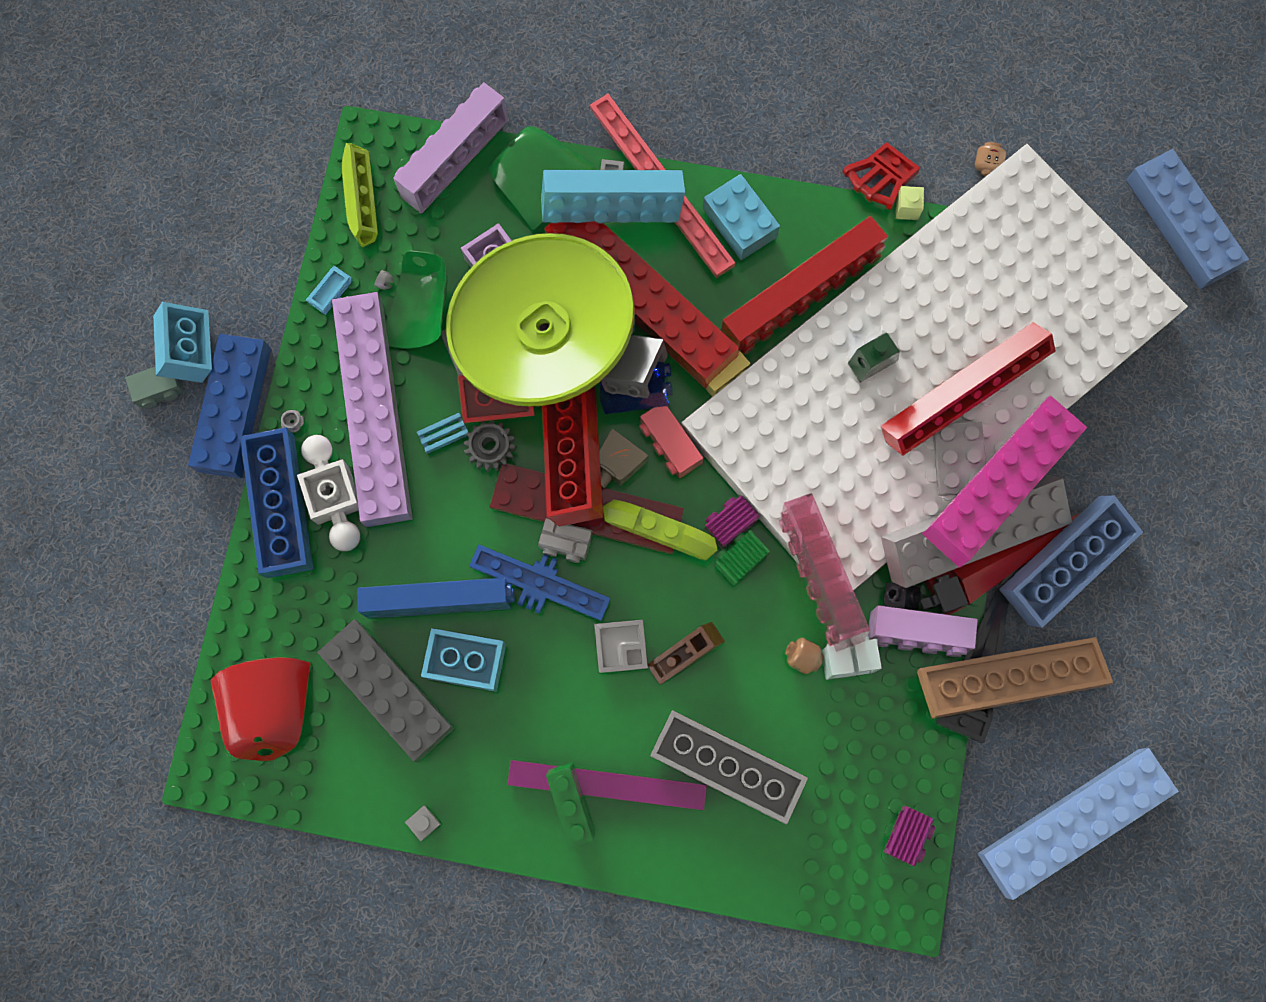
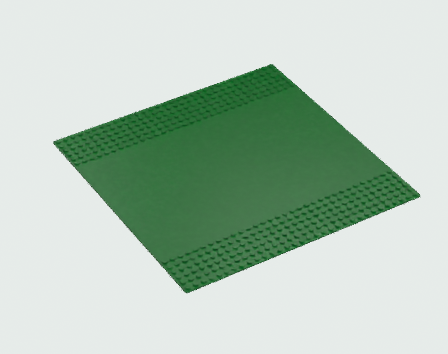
[162,106,987,957]

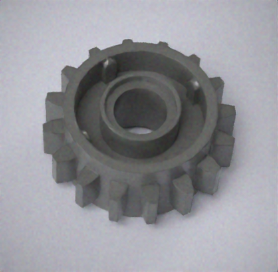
[464,420,516,472]

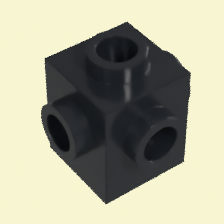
[884,583,921,611]

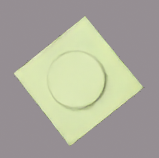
[896,186,924,220]

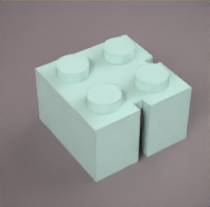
[821,636,882,680]

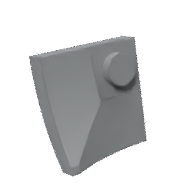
[594,620,648,673]

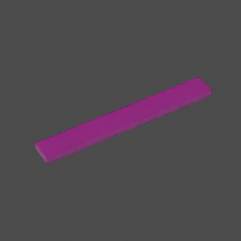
[507,760,707,810]

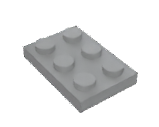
[933,422,986,496]

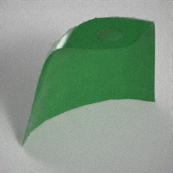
[488,126,594,230]
[386,251,448,349]

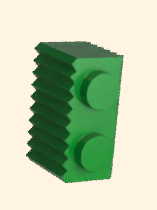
[715,530,770,586]

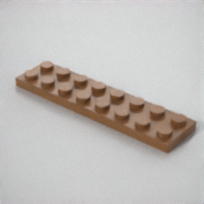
[917,637,1113,719]

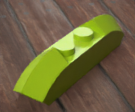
[342,143,378,247]
[603,500,717,560]

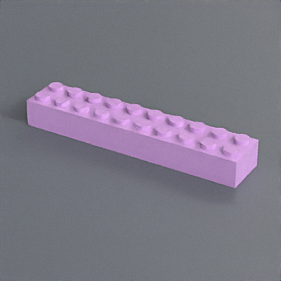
[332,292,413,527]

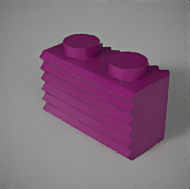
[704,496,760,550]
[884,806,935,866]

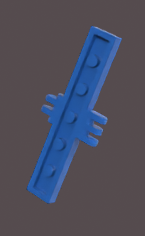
[469,545,611,621]

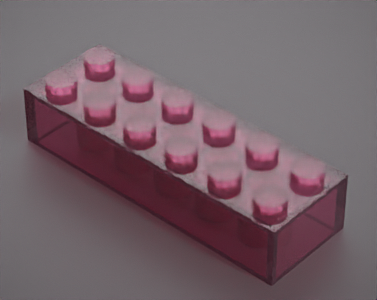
[779,493,870,652]

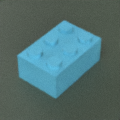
[703,174,780,260]
[153,302,212,383]
[421,628,506,692]

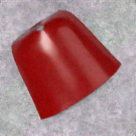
[211,657,311,761]

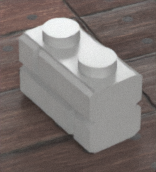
[538,518,593,563]

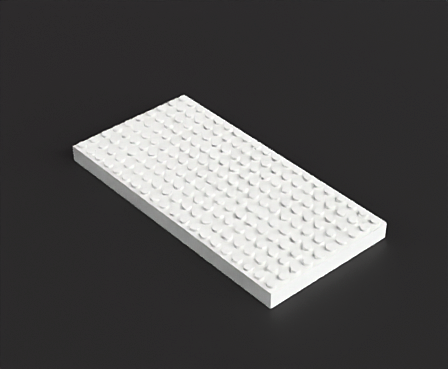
[681,144,1188,606]

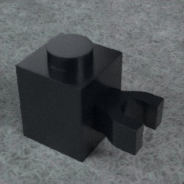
[920,575,968,614]

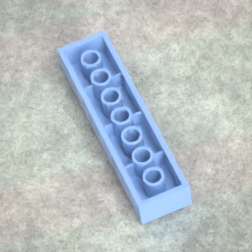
[978,748,1179,900]

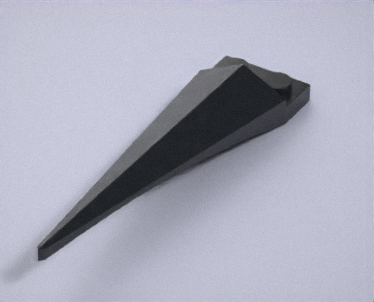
[935,571,1015,744]

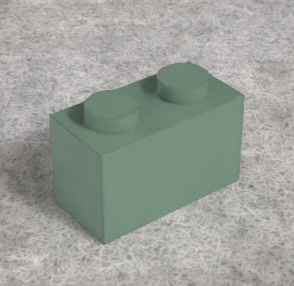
[125,366,185,409]

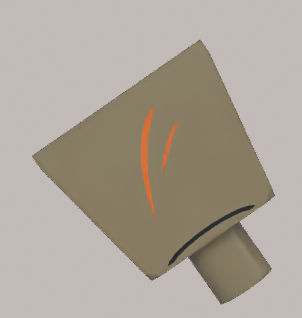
[599,429,648,489]

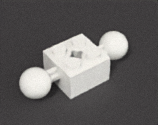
[297,435,360,551]

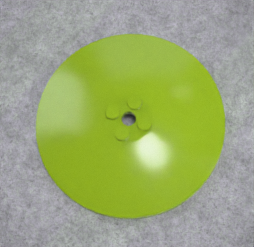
[446,233,635,406]

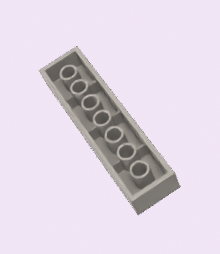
[881,474,1072,588]

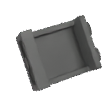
[601,335,668,398]

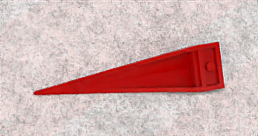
[924,514,1079,615]

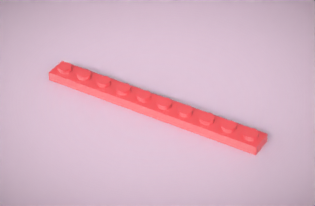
[590,94,735,278]

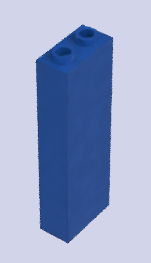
[358,578,515,618]

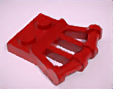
[842,142,920,210]

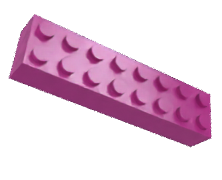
[922,395,1087,568]

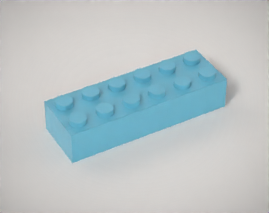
[541,170,685,223]

